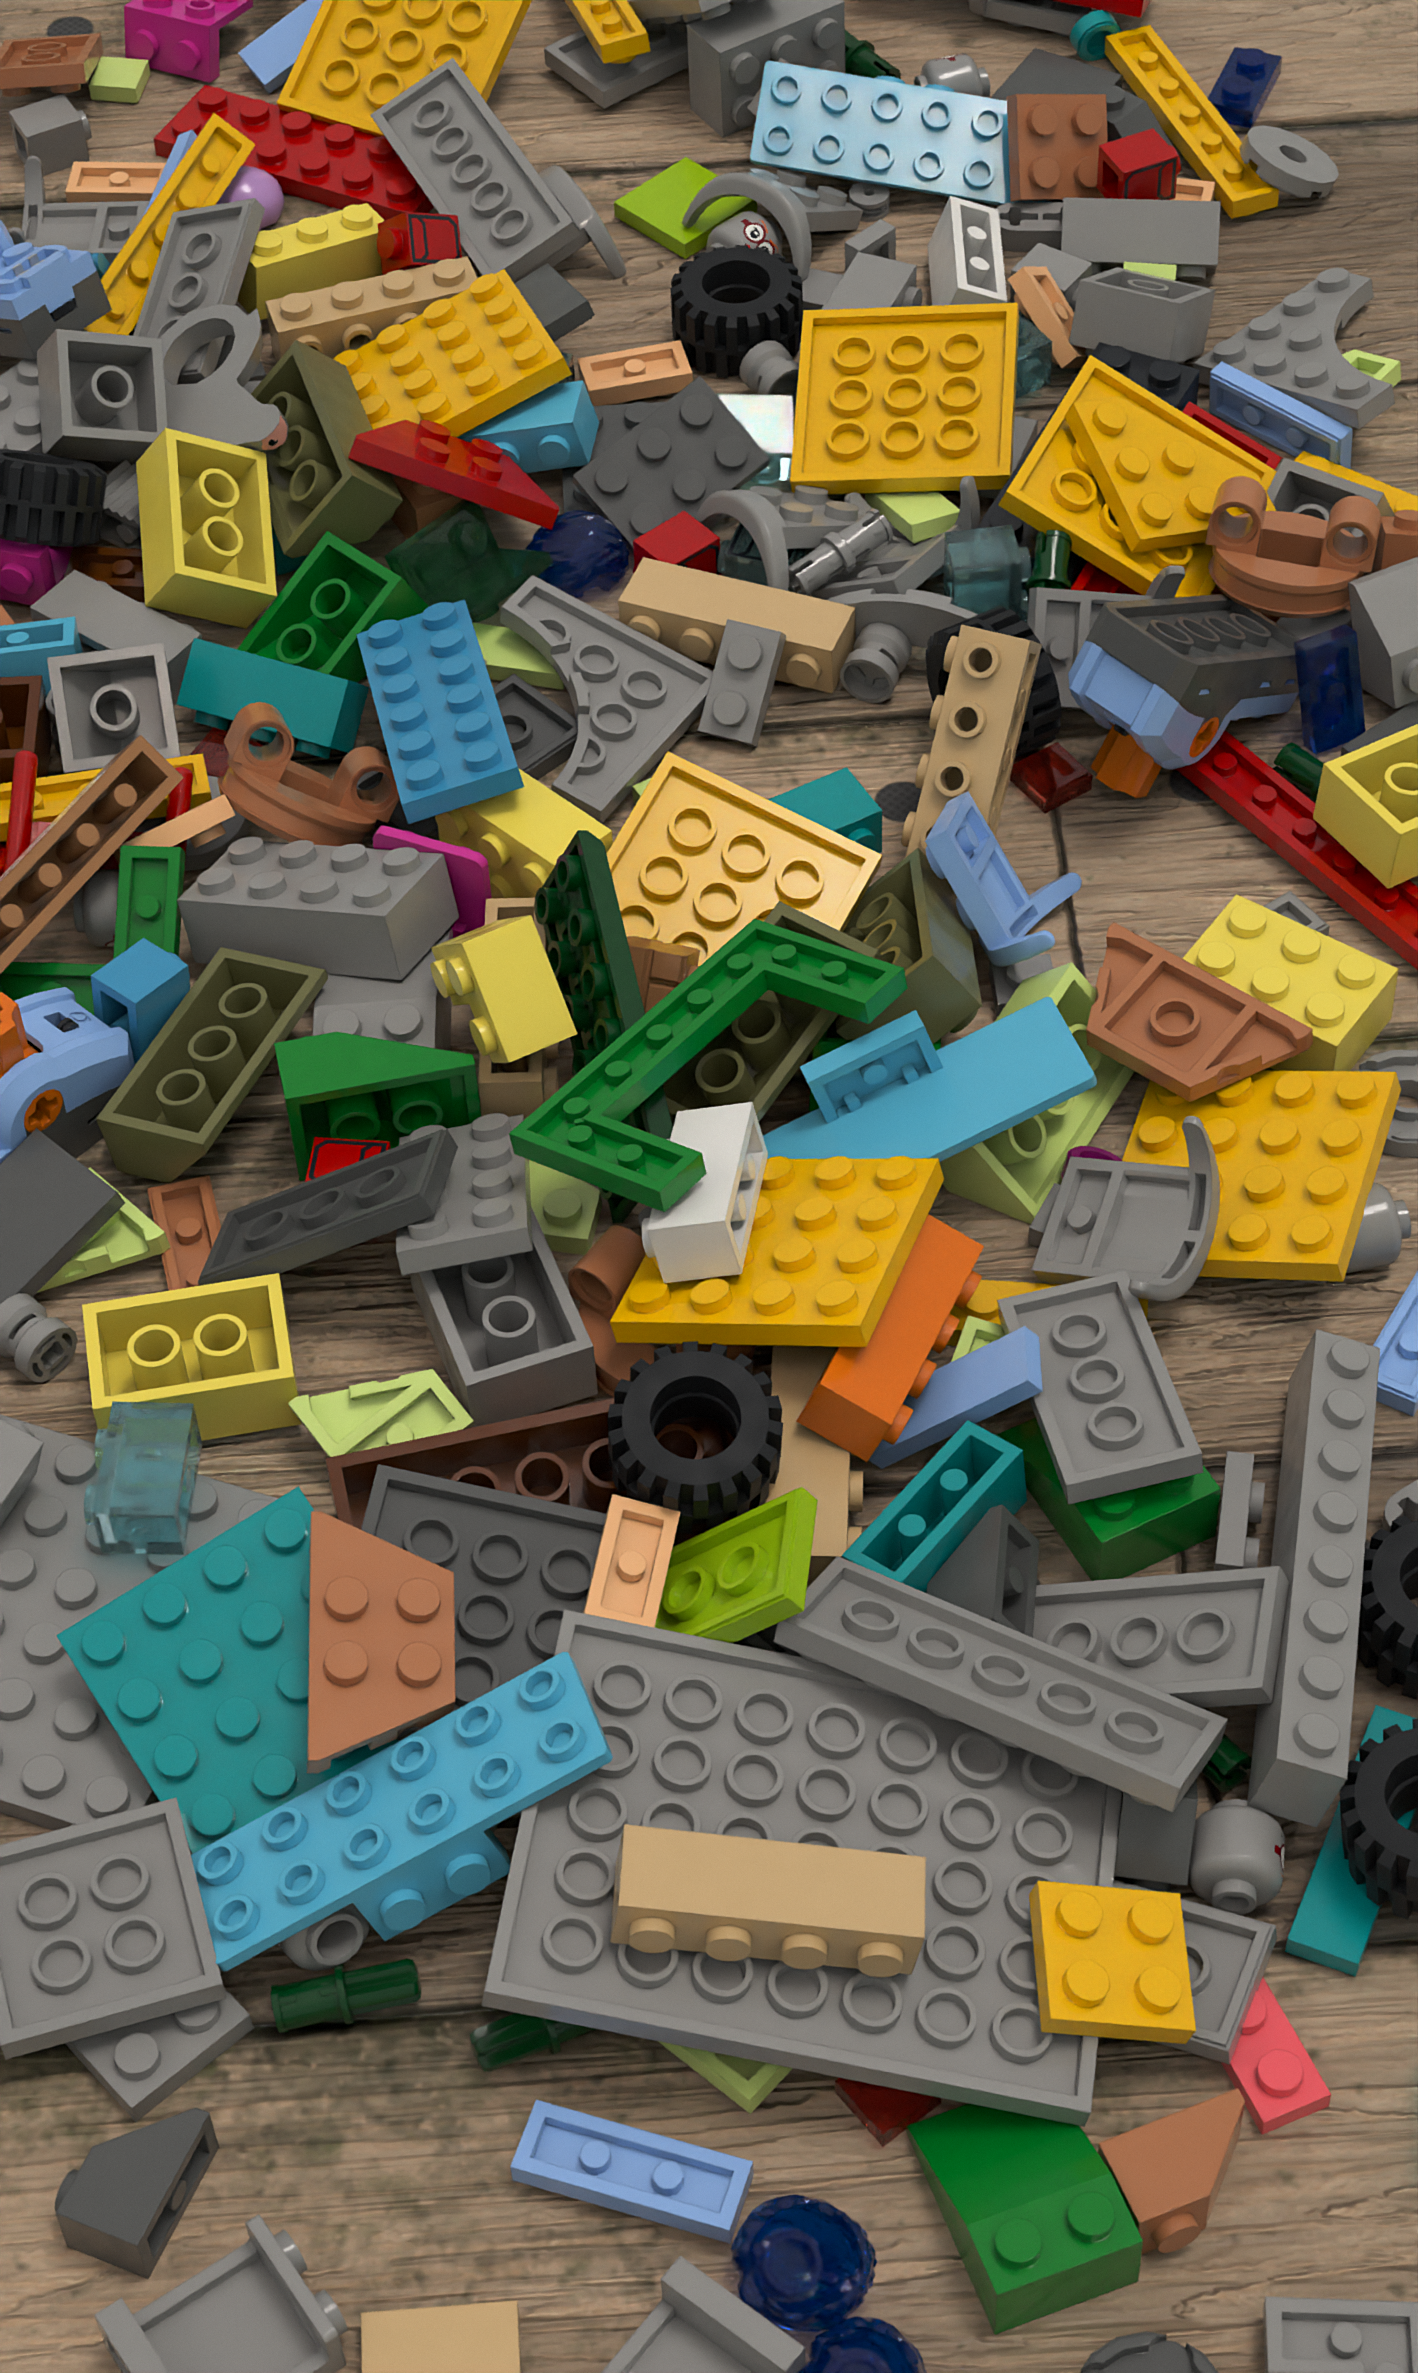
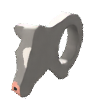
[160,304,289,451]

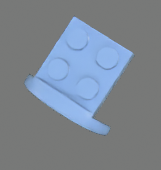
[925,791,1082,967]

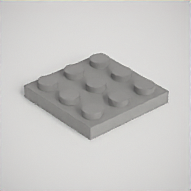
[0,1798,226,2060]

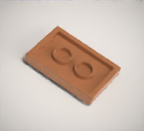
[0,33,103,97]

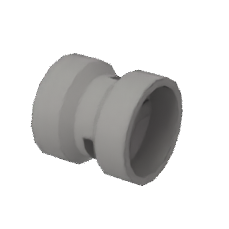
[740,341,799,415]
[840,622,912,703]
[0,1293,78,1382]

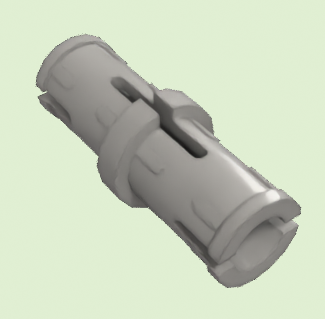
[789,508,893,596]

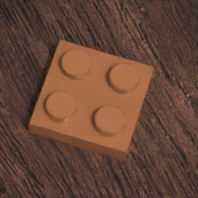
[1007,94,1108,202]

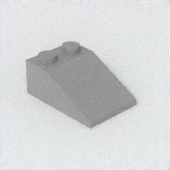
[313,927,453,1051]

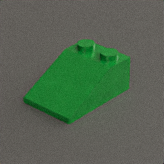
[237,531,429,682]
[274,1032,481,1181]
[996,1417,1221,1581]
[906,2103,1143,2335]

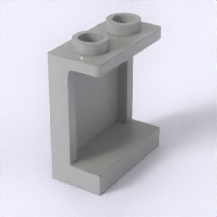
[94,2214,348,2373]
[601,2256,806,2373]

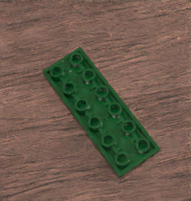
[534,830,673,1223]

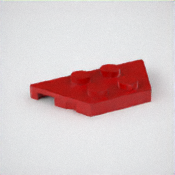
[348,420,559,530]

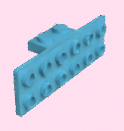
[750,61,1052,205]
[763,997,1097,1162]
[191,1652,613,1971]

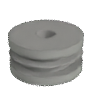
[849,182,889,222]

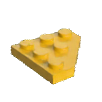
[1064,396,1276,553]

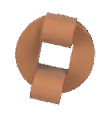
[1205,476,1381,619]
[217,702,400,846]
[568,1225,756,1397]

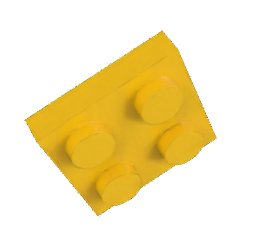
[1029,1881,1196,2044]

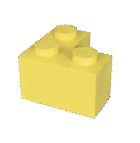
[430,915,577,1063]

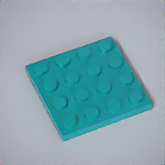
[56,1486,399,1854]

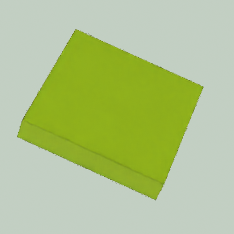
[614,157,757,259]

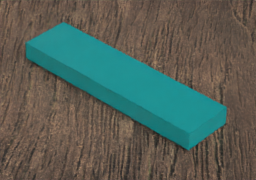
[1285,1705,1417,1977]

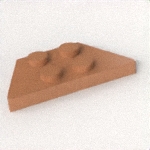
[1086,922,1313,1102]
[307,1511,455,1773]

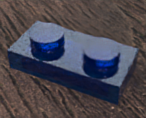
[1208,47,1282,129]
[1294,624,1366,754]

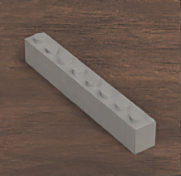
[1247,1329,1380,1827]

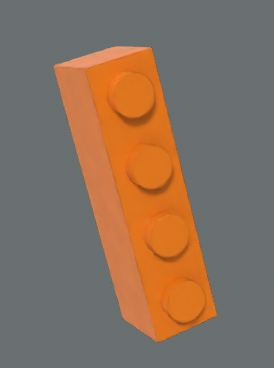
[796,1214,984,1462]

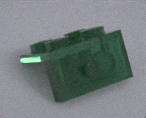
[384,499,554,623]

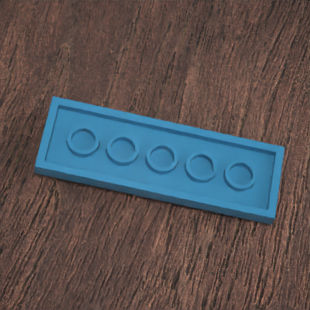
[356,599,524,824]

